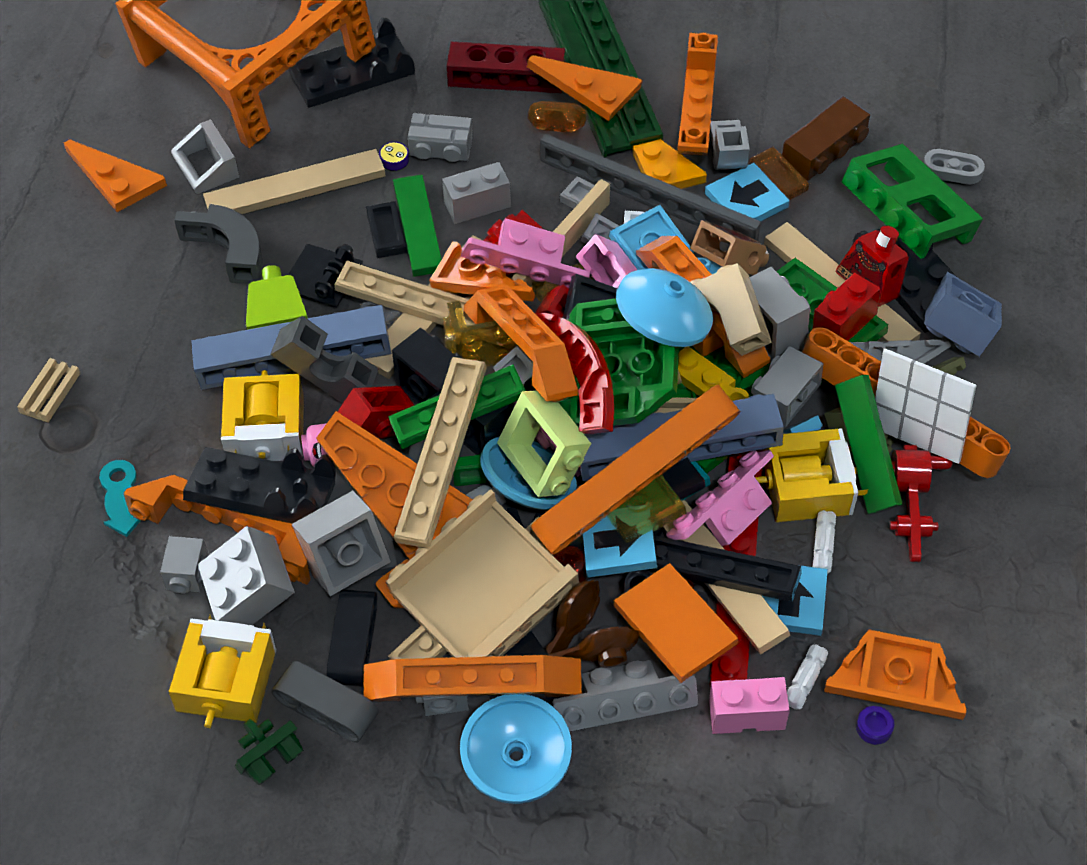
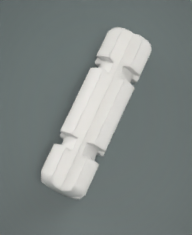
[812,510,836,574]
[787,644,828,710]

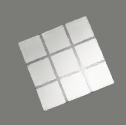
[875,349,976,464]

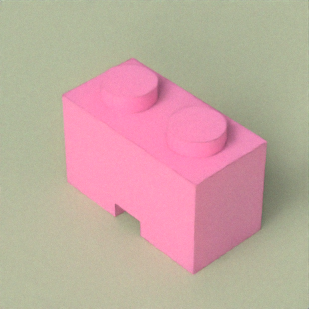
[575,234,637,288]
[709,677,790,734]

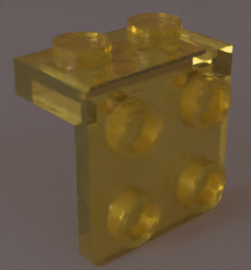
[443,301,519,367]

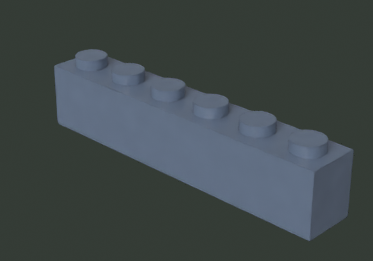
[191,305,392,390]
[580,394,784,481]

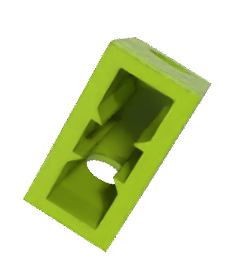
[246,265,308,330]

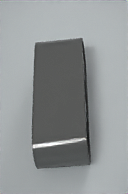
[271,661,379,743]

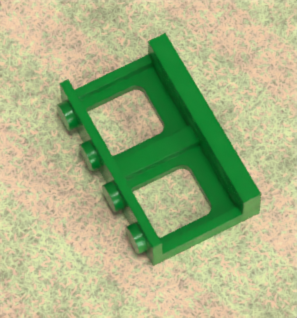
[842,144,983,259]

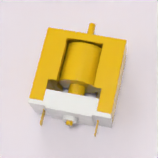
[221,370,304,461]
[755,428,868,522]
[169,615,276,728]

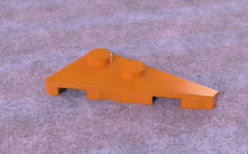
[527,55,642,121]
[64,139,167,212]
[429,241,535,301]

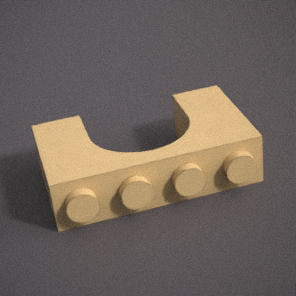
[678,263,772,384]

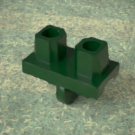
[234,719,304,785]

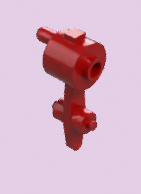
[889,445,953,562]

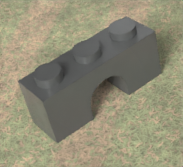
[270,316,379,404]

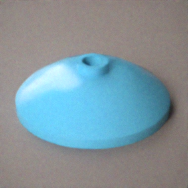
[616,268,713,347]
[480,437,577,510]
[460,694,572,804]

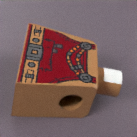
[690,220,769,275]

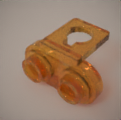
[528,101,587,133]

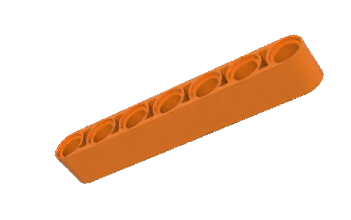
[802,327,1011,478]
[530,384,741,555]

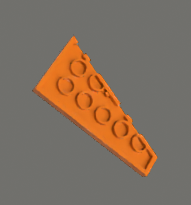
[316,411,473,560]

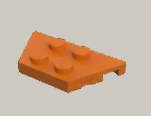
[824,630,967,720]

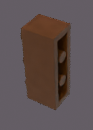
[781,96,870,181]

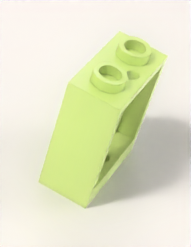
[497,390,591,498]

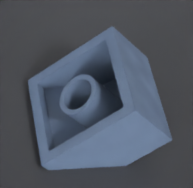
[924,272,1002,357]

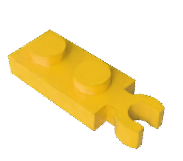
[678,346,749,401]

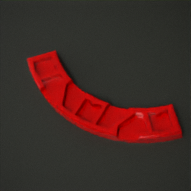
[535,312,614,435]

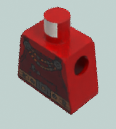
[835,226,909,307]

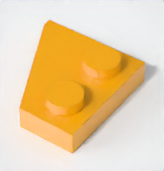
[632,139,707,189]

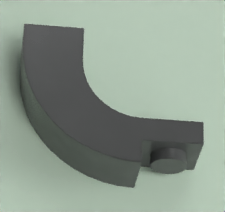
[174,204,263,284]

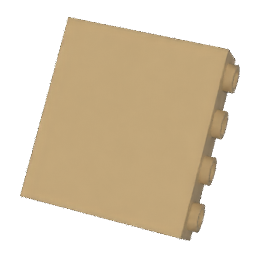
[386,489,579,657]

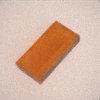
[749,146,809,200]

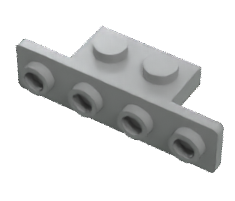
[552,660,698,732]

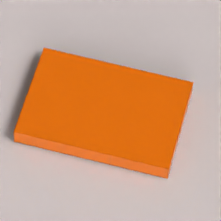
[614,563,738,683]

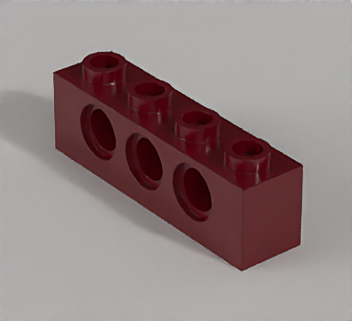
[446,42,565,94]

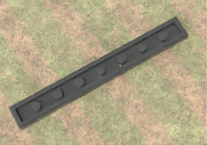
[540,134,761,241]

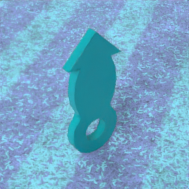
[99,460,141,537]

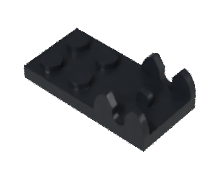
[288,17,415,108]
[852,209,957,333]
[183,447,336,524]

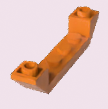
[677,33,718,156]
[636,236,771,378]
[464,285,578,402]
[123,475,311,585]
[364,655,582,701]

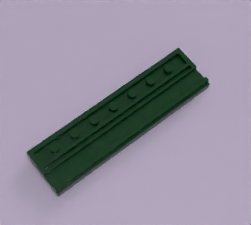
[538,0,663,158]

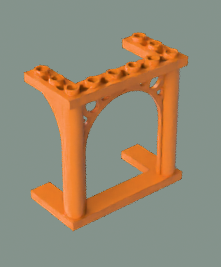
[115,0,376,149]

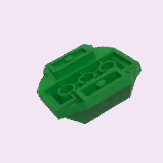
[558,298,679,427]

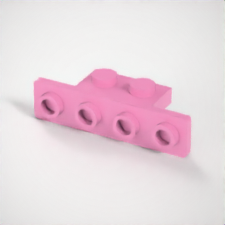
[461,218,590,288]
[666,450,774,546]

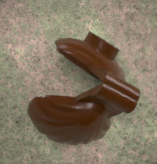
[546,579,639,667]

